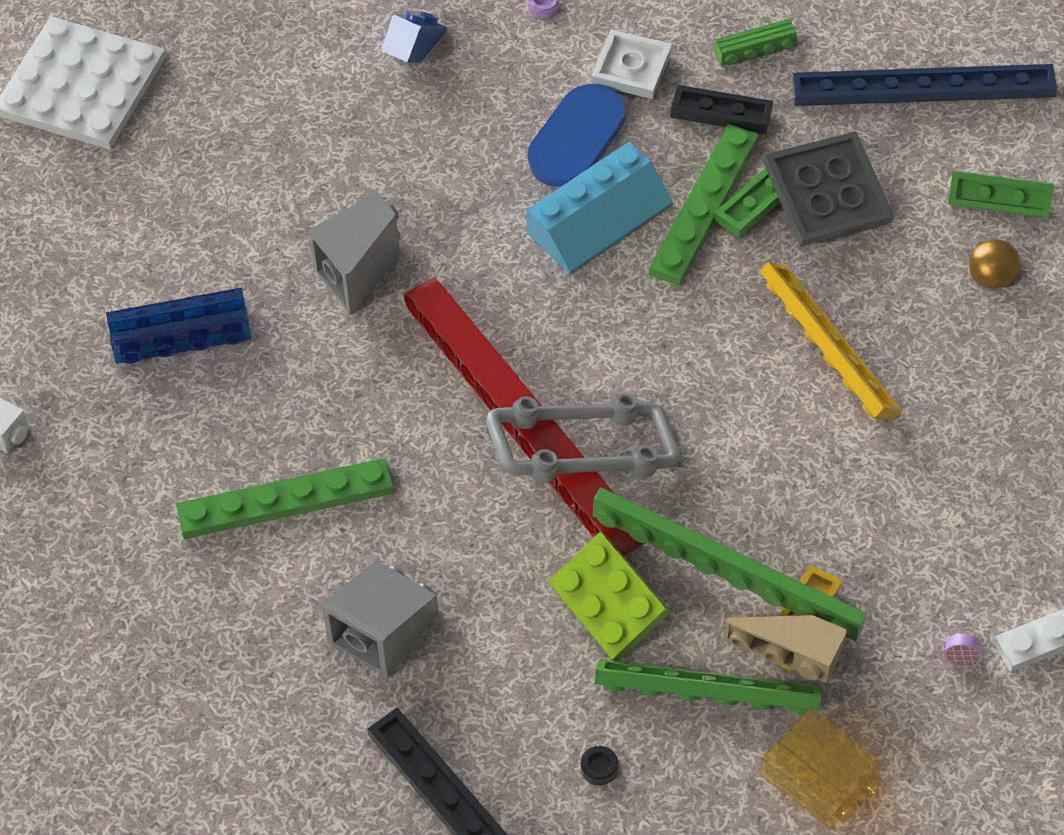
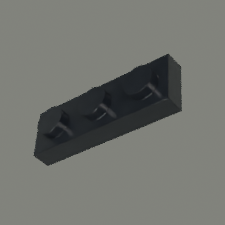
[670,85,773,134]

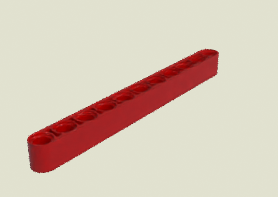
[403,277,645,556]

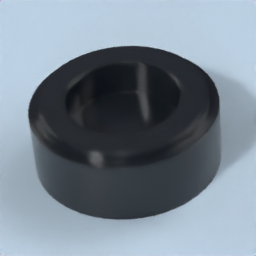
[580,746,618,785]

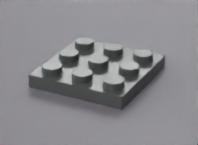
[763,131,894,247]

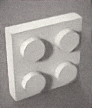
[591,29,672,99]

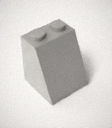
[308,192,401,315]
[322,561,438,678]

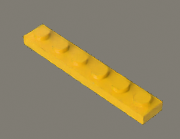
[760,262,903,420]

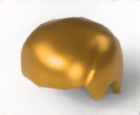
[969,239,1021,288]

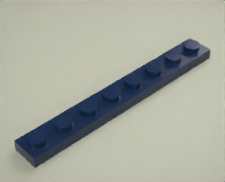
[792,64,1057,106]

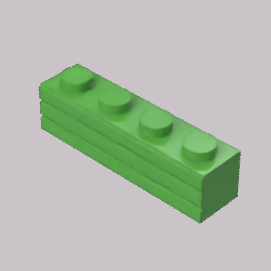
[714,19,797,66]

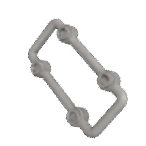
[486,393,681,483]

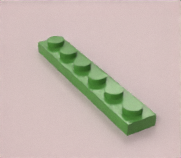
[649,124,759,286]
[176,458,394,539]
[594,659,822,714]

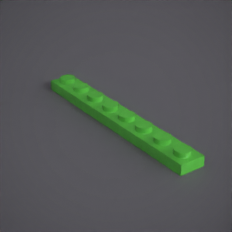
[593,487,866,642]

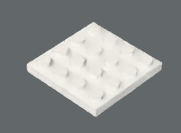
[0,16,166,150]

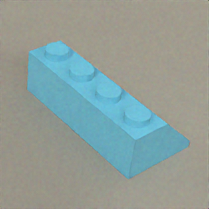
[526,142,672,275]

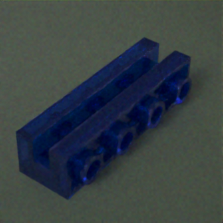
[106,287,252,364]

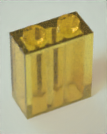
[760,707,882,830]

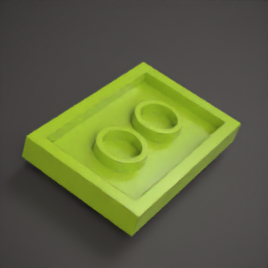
[548,532,671,661]

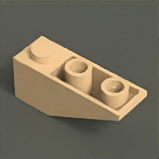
[724,615,847,683]

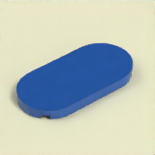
[527,84,625,187]

